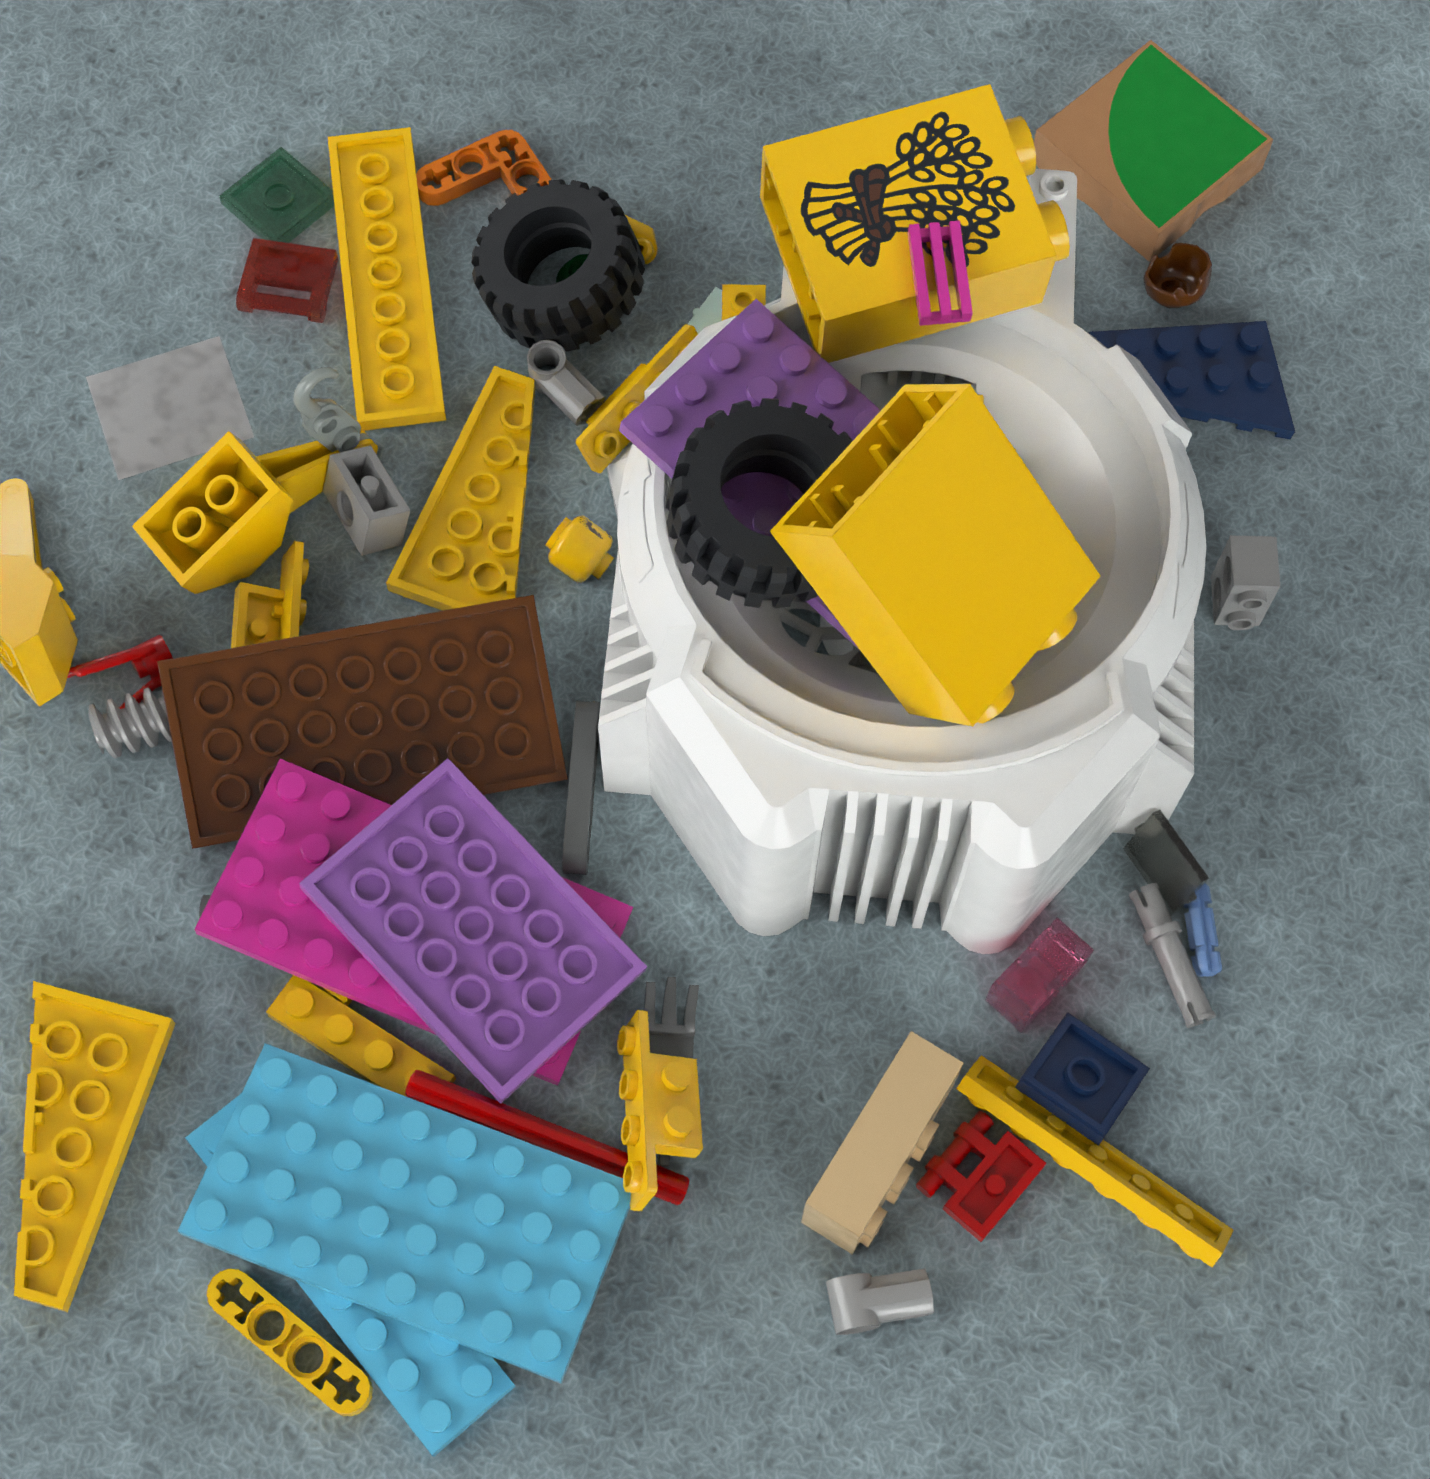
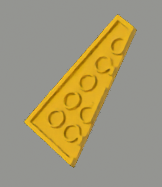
[386,366,536,611]
[14,981,176,1312]

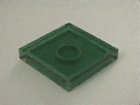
[219,147,335,252]

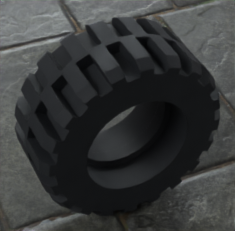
[471,179,645,352]
[666,398,853,609]

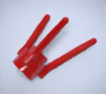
[67,635,174,709]

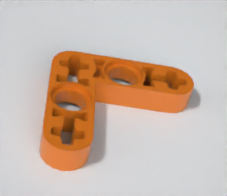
[416,130,552,206]

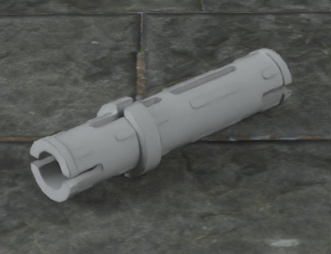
[1129,883,1216,1028]

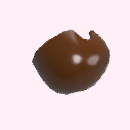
[1143,242,1212,309]

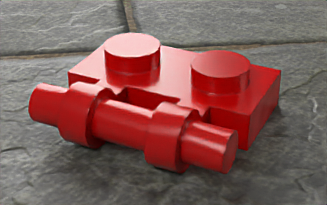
[915,1110,1047,1242]

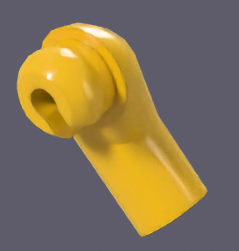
[625,215,658,264]

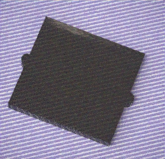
[1123,809,1209,916]

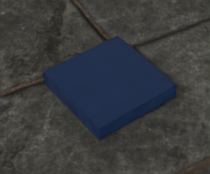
[1015,1012,1150,1146]

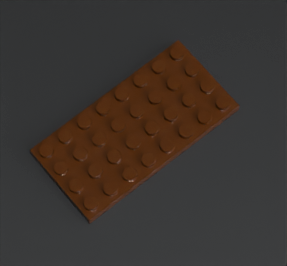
[157,595,567,849]

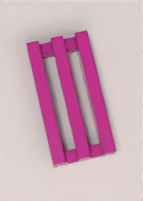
[907,220,973,326]

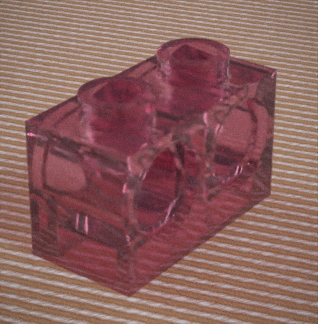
[985,917,1094,1033]

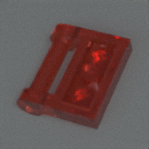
[236,238,338,323]

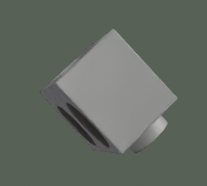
[1211,535,1280,630]

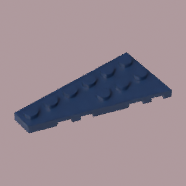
[1087,321,1295,439]

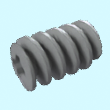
[88,688,172,758]

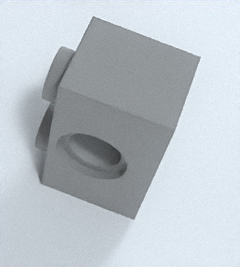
[323,445,410,556]

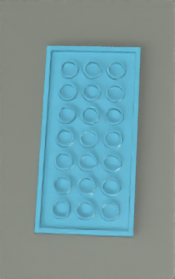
[178,1043,631,1384]

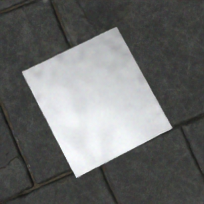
[86,336,254,480]

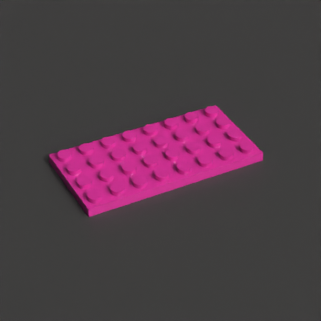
[195,759,633,1086]

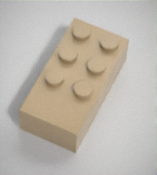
[801,1031,964,1255]

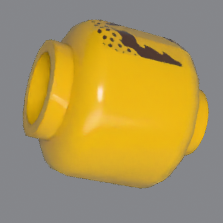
[545,516,614,583]

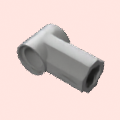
[527,340,605,426]
[826,1268,934,1335]

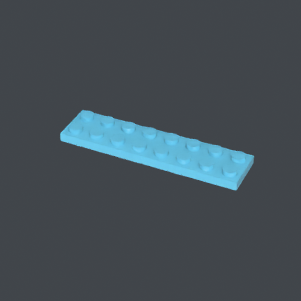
[185,1093,515,1457]

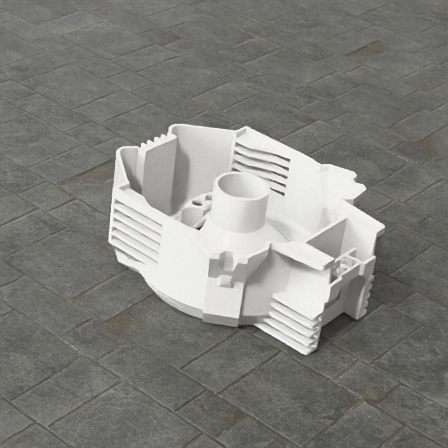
[598,169,1206,954]

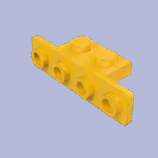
[576,324,698,473]
[231,541,309,648]
[617,1010,703,1211]

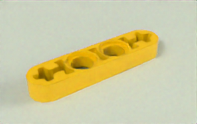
[207,1269,373,1416]

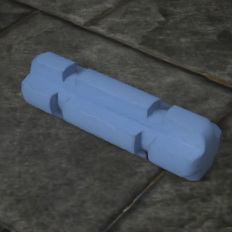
[1181,883,1222,977]

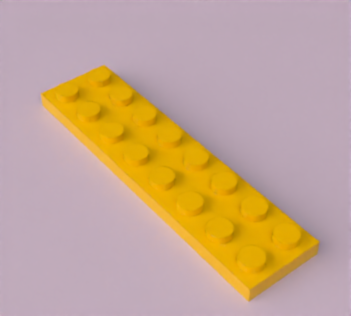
[328,127,446,431]

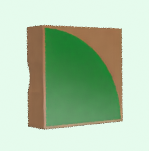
[1034,40,1273,262]

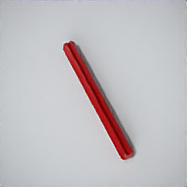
[405,1070,690,1205]

